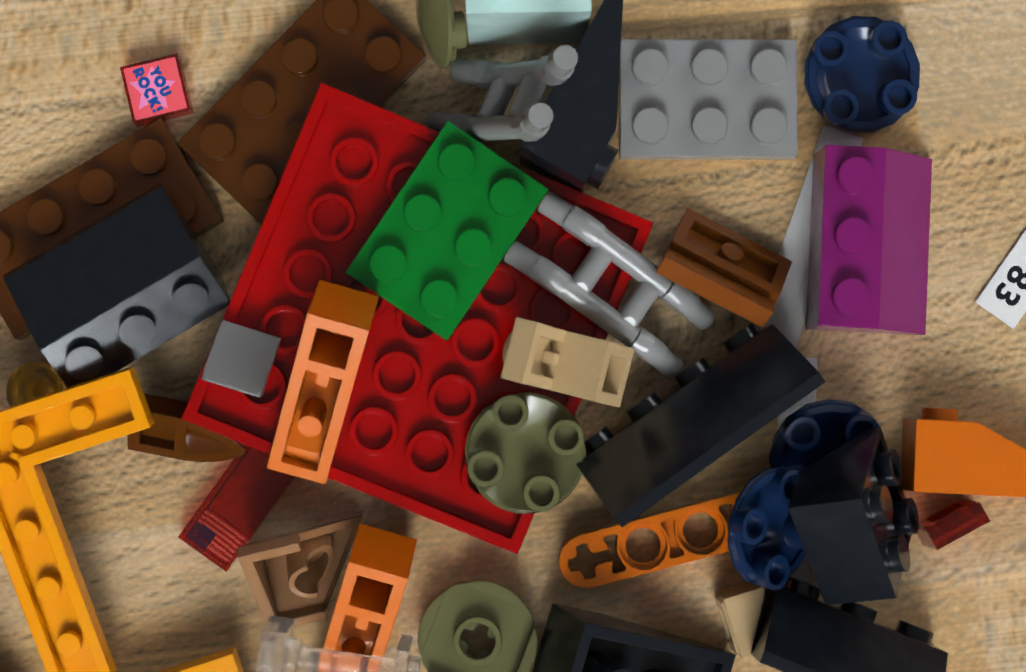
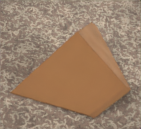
[237,515,364,633]

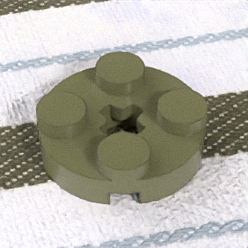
[417,579,538,672]

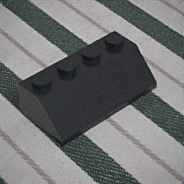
[576,323,826,527]

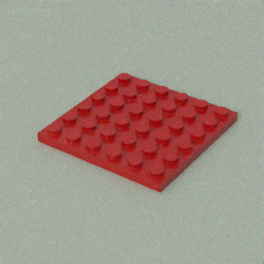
[181,83,654,555]

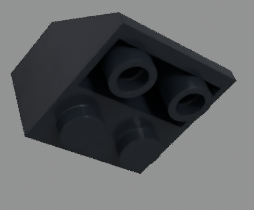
[788,427,919,605]

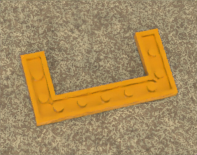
[0,366,245,672]

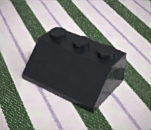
[3,183,230,387]
[751,576,948,672]

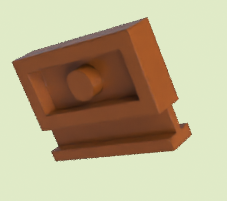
[656,208,792,328]

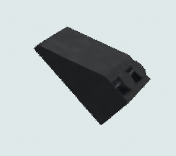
[520,0,623,193]
[532,603,736,672]

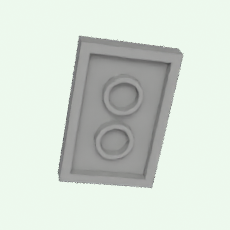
[619,39,798,160]

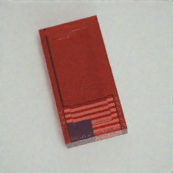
[178,444,296,572]

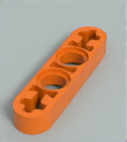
[558,490,742,588]

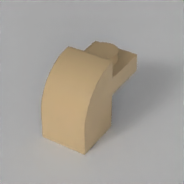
[501,317,635,408]

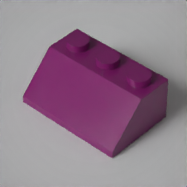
[806,145,932,335]

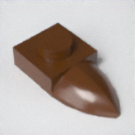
[127,393,246,462]

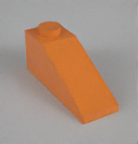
[267,280,379,484]
[901,408,1026,497]
[316,523,417,672]

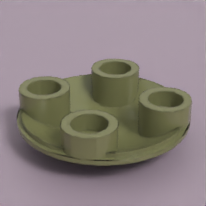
[416,0,467,69]
[465,392,586,514]

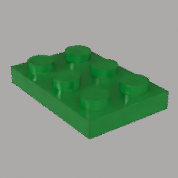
[345,121,549,341]

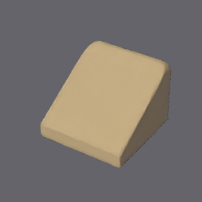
[714,583,765,658]

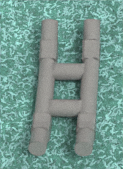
[427,45,578,143]
[504,191,716,379]

